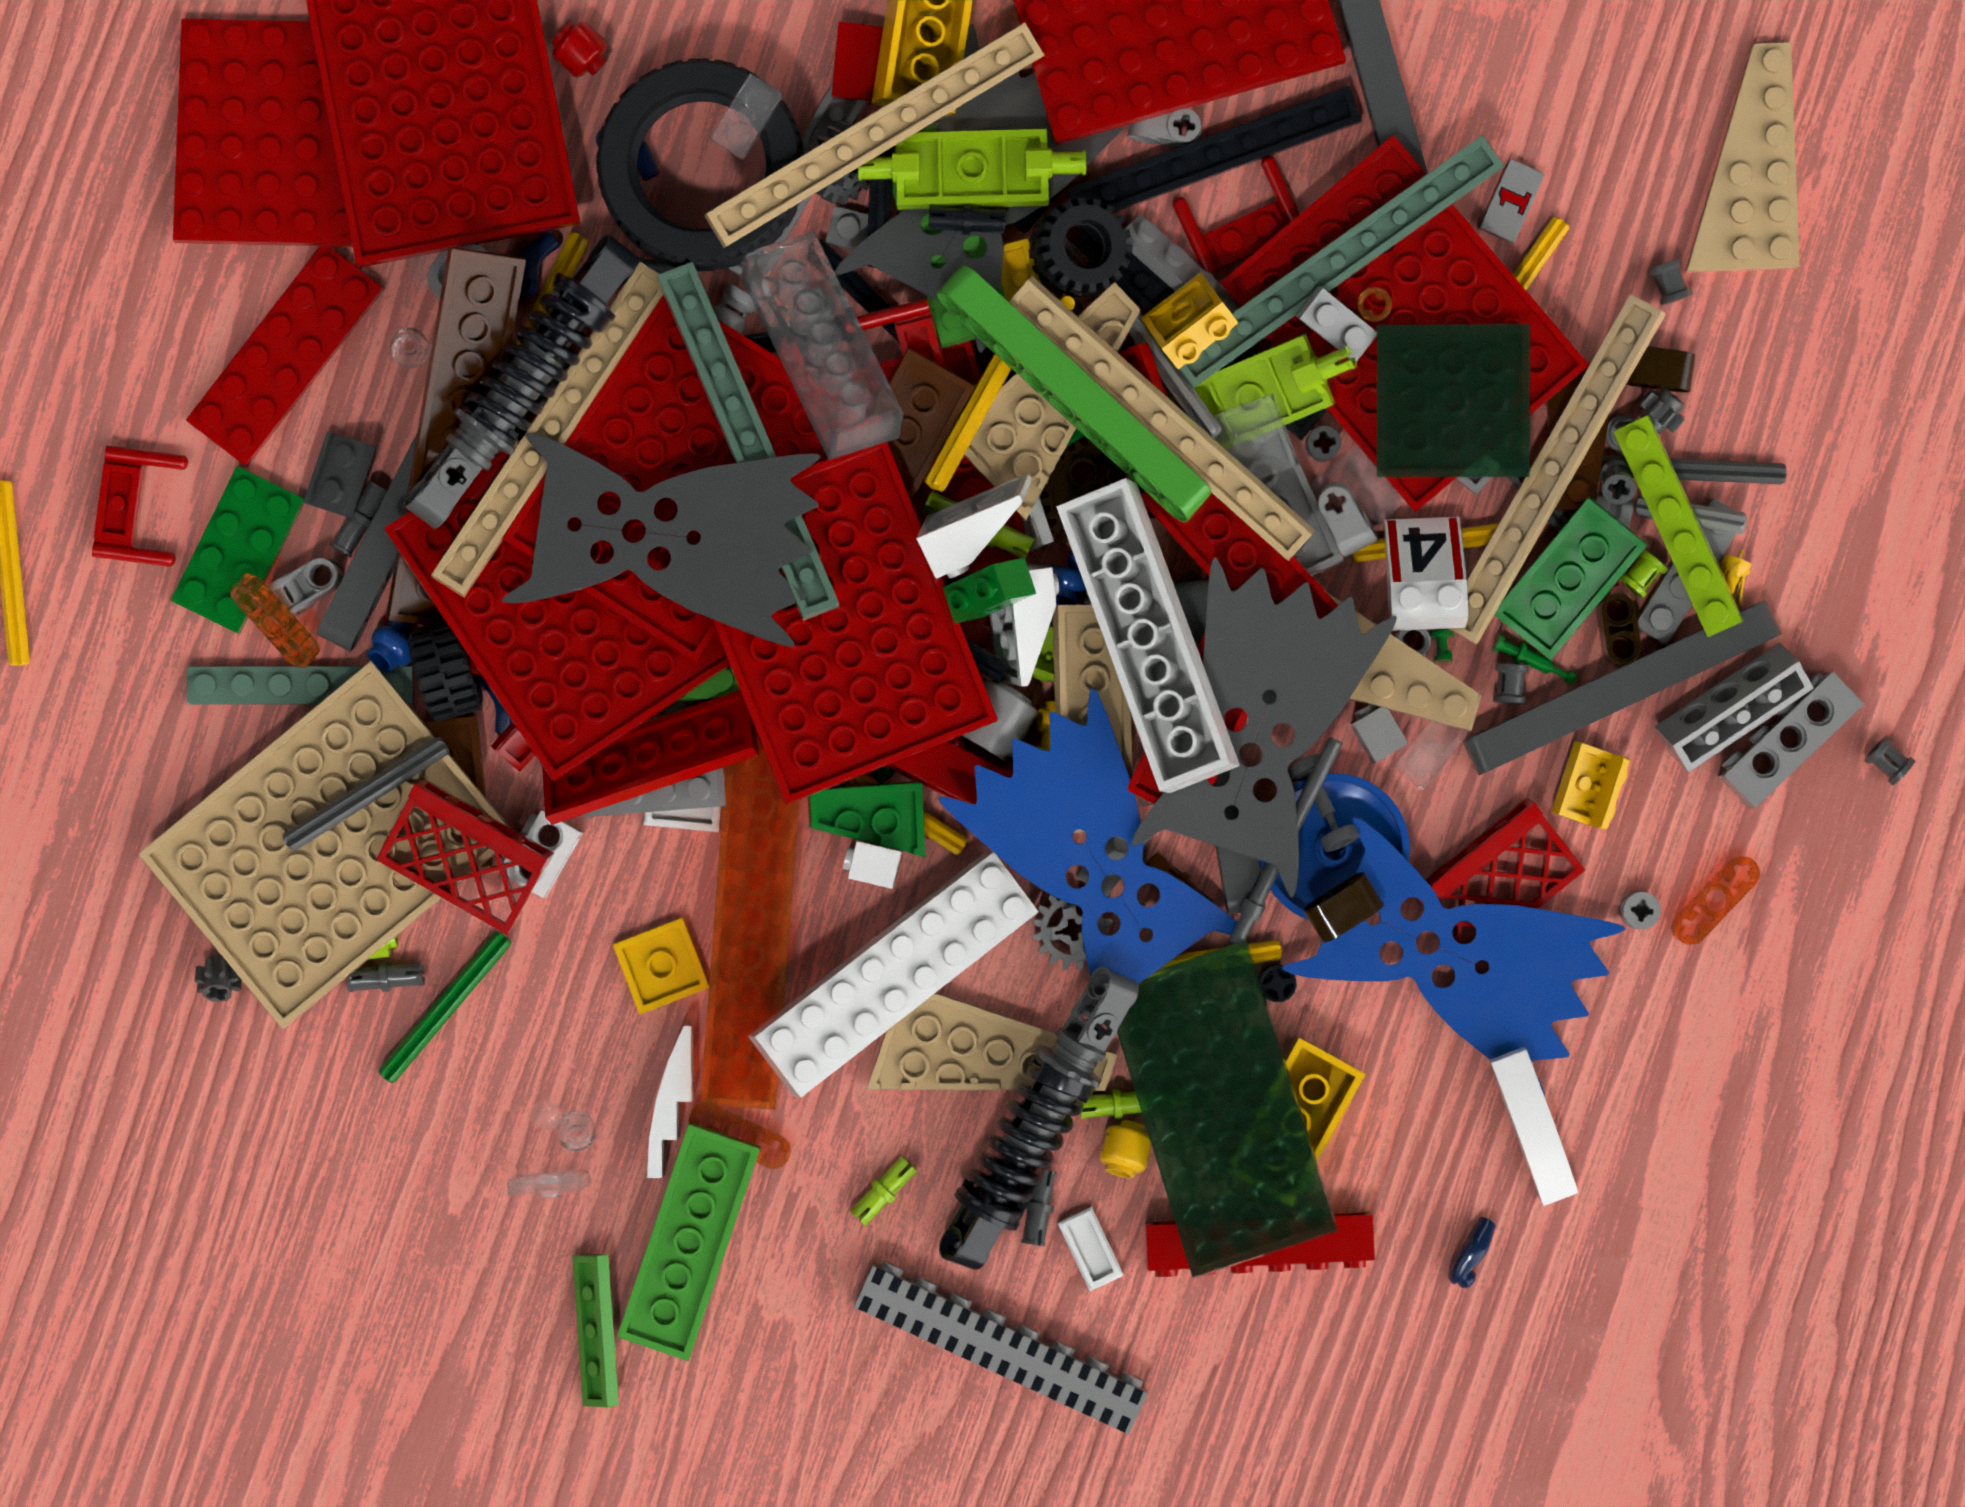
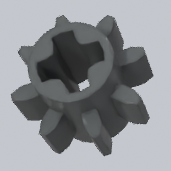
[1639,387,1685,434]
[194,955,242,1002]

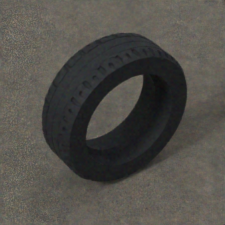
[596,58,805,271]

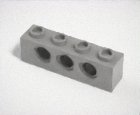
[1655,643,1814,773]
[1718,671,1864,808]

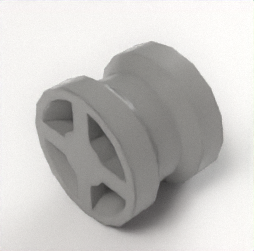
[1619,892,1661,929]

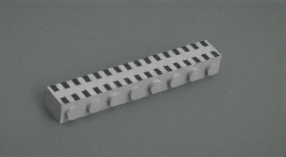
[854,1260,1148,1435]

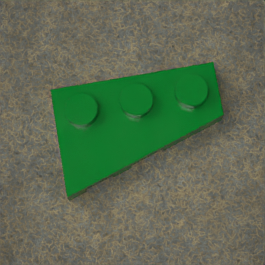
[808,781,925,857]

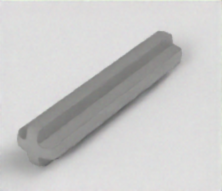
[1636,495,1747,534]

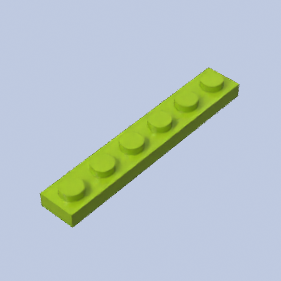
[1613,415,1744,637]

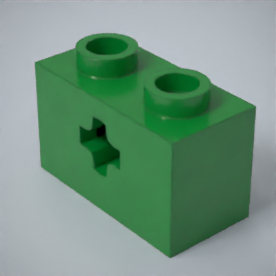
[943,558,1037,624]

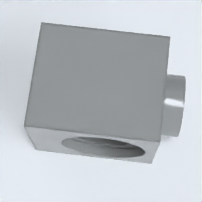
[1350,704,1408,763]

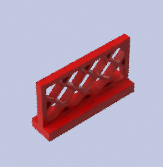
[376,778,554,935]
[1414,798,1586,962]

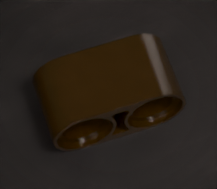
[1626,346,1696,393]
[1597,593,1641,666]
[1303,872,1384,943]

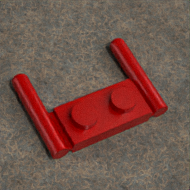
[1172,156,1300,274]
[849,298,947,368]
[92,445,188,567]

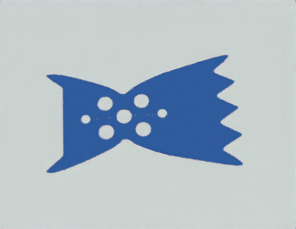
[939,688,1237,1027]
[1282,818,1625,1097]

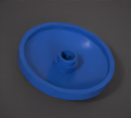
[1259,773,1410,920]

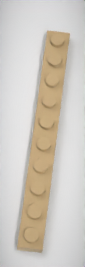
[704,23,1044,248]
[431,262,663,598]
[1009,276,1316,561]
[1449,294,1666,644]

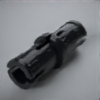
[928,204,1006,235]

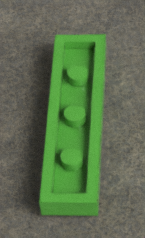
[572,1254,619,1408]

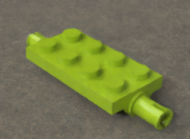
[858,129,1086,210]
[1167,333,1357,450]

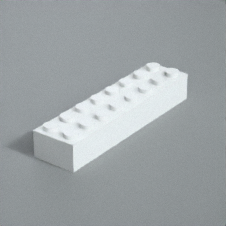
[1056,478,1240,793]
[748,852,1039,1098]

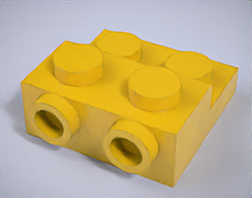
[1141,272,1239,369]

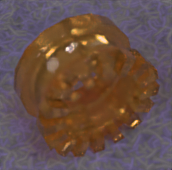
[1357,287,1392,323]

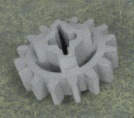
[1032,895,1113,970]

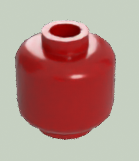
[551,21,608,78]

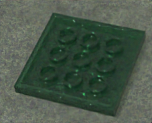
[1376,324,1530,478]

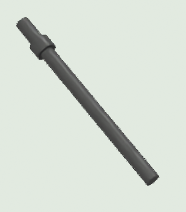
[1229,737,1343,946]

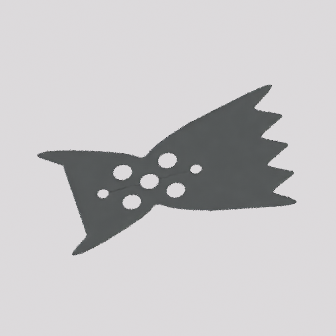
[835,24,1125,353]
[502,434,821,647]
[1132,557,1397,898]

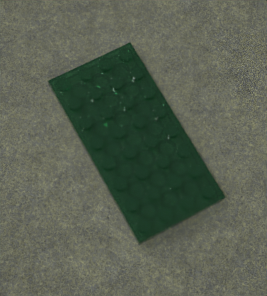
[1117,940,1339,1278]

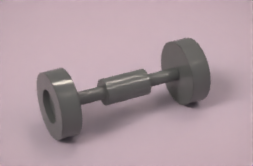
[1287,754,1360,852]

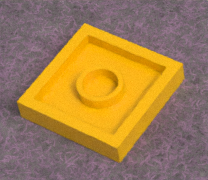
[613,917,710,1015]

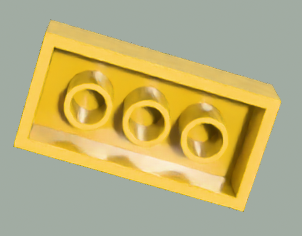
[871,0,973,116]
[1224,1036,1366,1207]

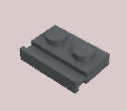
[303,432,376,518]

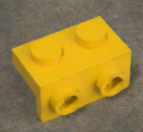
[1551,741,1630,830]

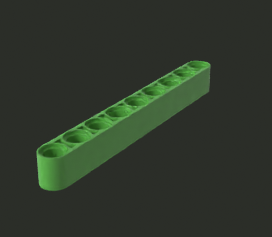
[936,265,1211,522]

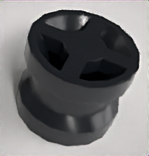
[1258,964,1297,1002]

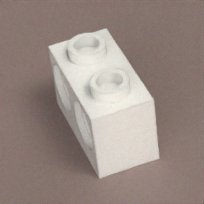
[504,810,584,898]
[843,841,902,889]

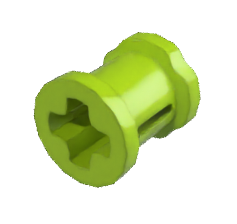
[1619,550,1668,599]

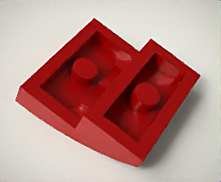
[831,21,883,105]

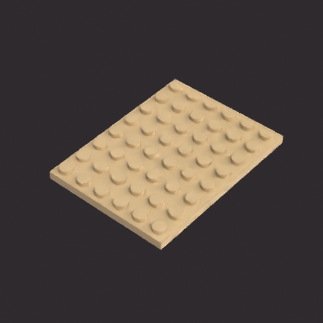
[139,661,509,1029]

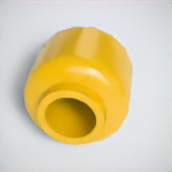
[1099,1120,1152,1179]

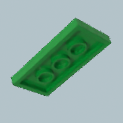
[170,466,304,634]
[1494,496,1648,660]

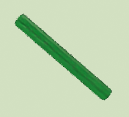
[378,931,512,1083]

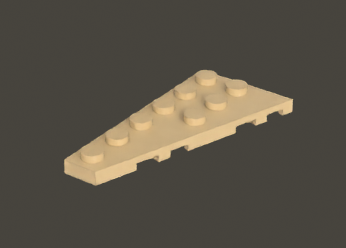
[1685,42,1800,273]
[964,282,1140,521]
[1326,591,1482,731]
[867,993,1117,1091]

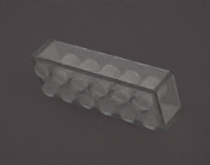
[741,232,903,460]

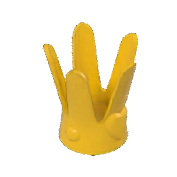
[1720,549,1752,607]

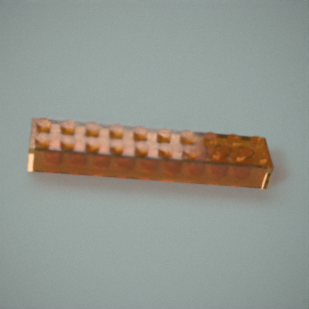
[700,737,801,1110]

